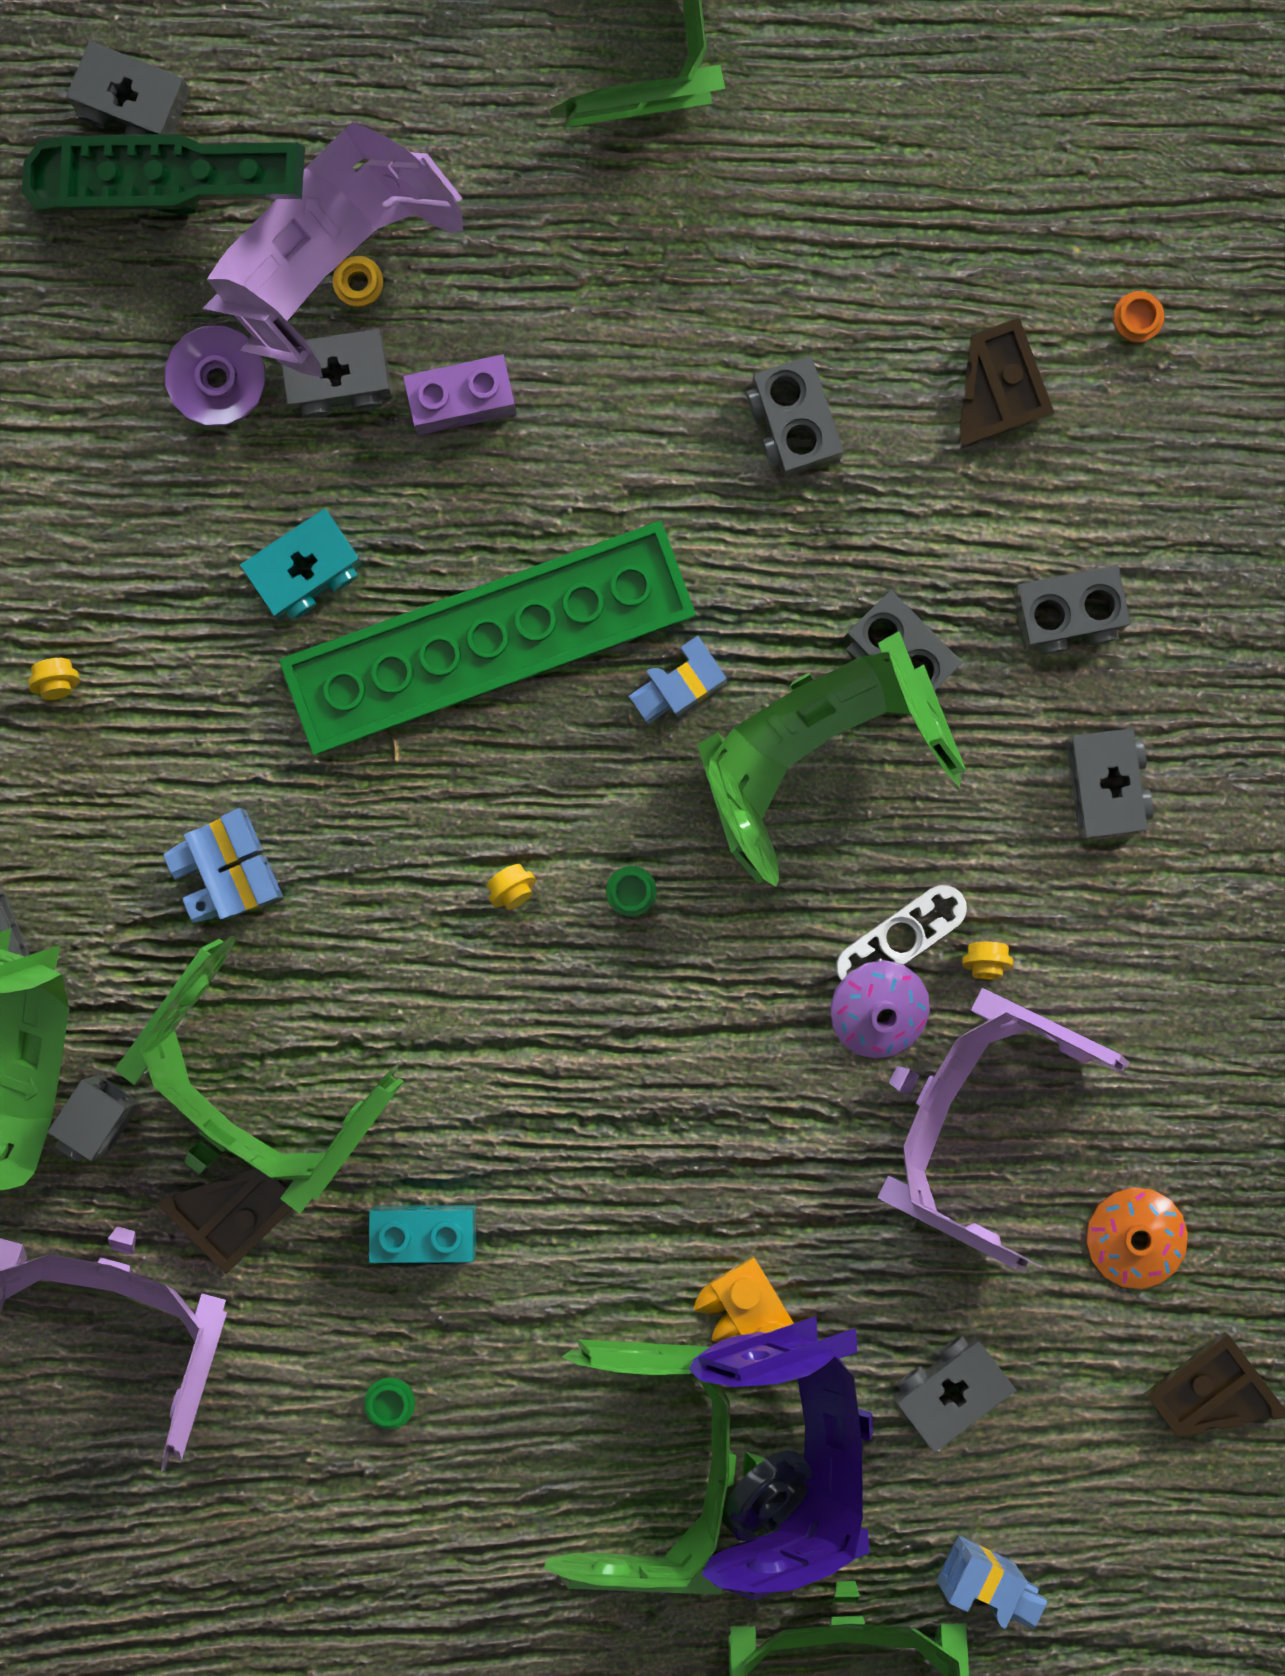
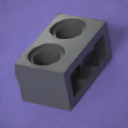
[746,355,844,478]
[1012,564,1131,655]
[844,590,963,691]
[47,1075,142,1162]

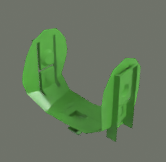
[550,0,725,127]
[697,632,966,886]
[0,928,69,1190]
[115,936,404,1214]
[544,1339,766,1595]
[728,1581,969,1676]

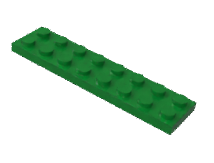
[278,520,696,756]

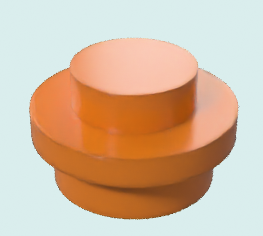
[1113,291,1164,343]

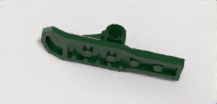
[22,134,305,214]

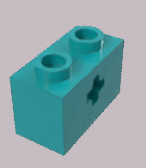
[240,508,364,621]
[369,1205,476,1263]

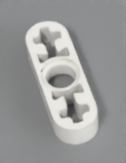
[836,885,967,981]

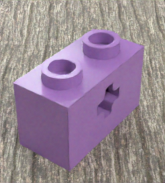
[403,354,517,436]

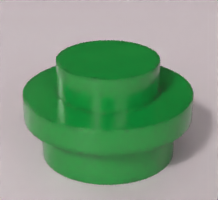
[606,866,657,917]
[364,1377,415,1430]

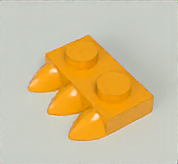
[694,1256,794,1343]

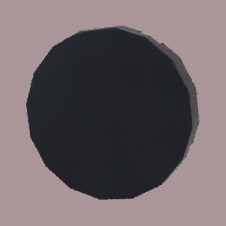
[722,1450,813,1541]

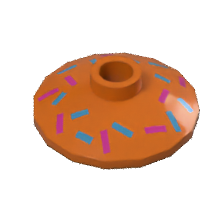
[1086,1187,1188,1289]

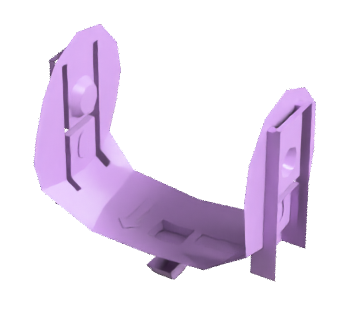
[202,123,463,378]
[877,988,1138,1273]
[0,1226,227,1472]

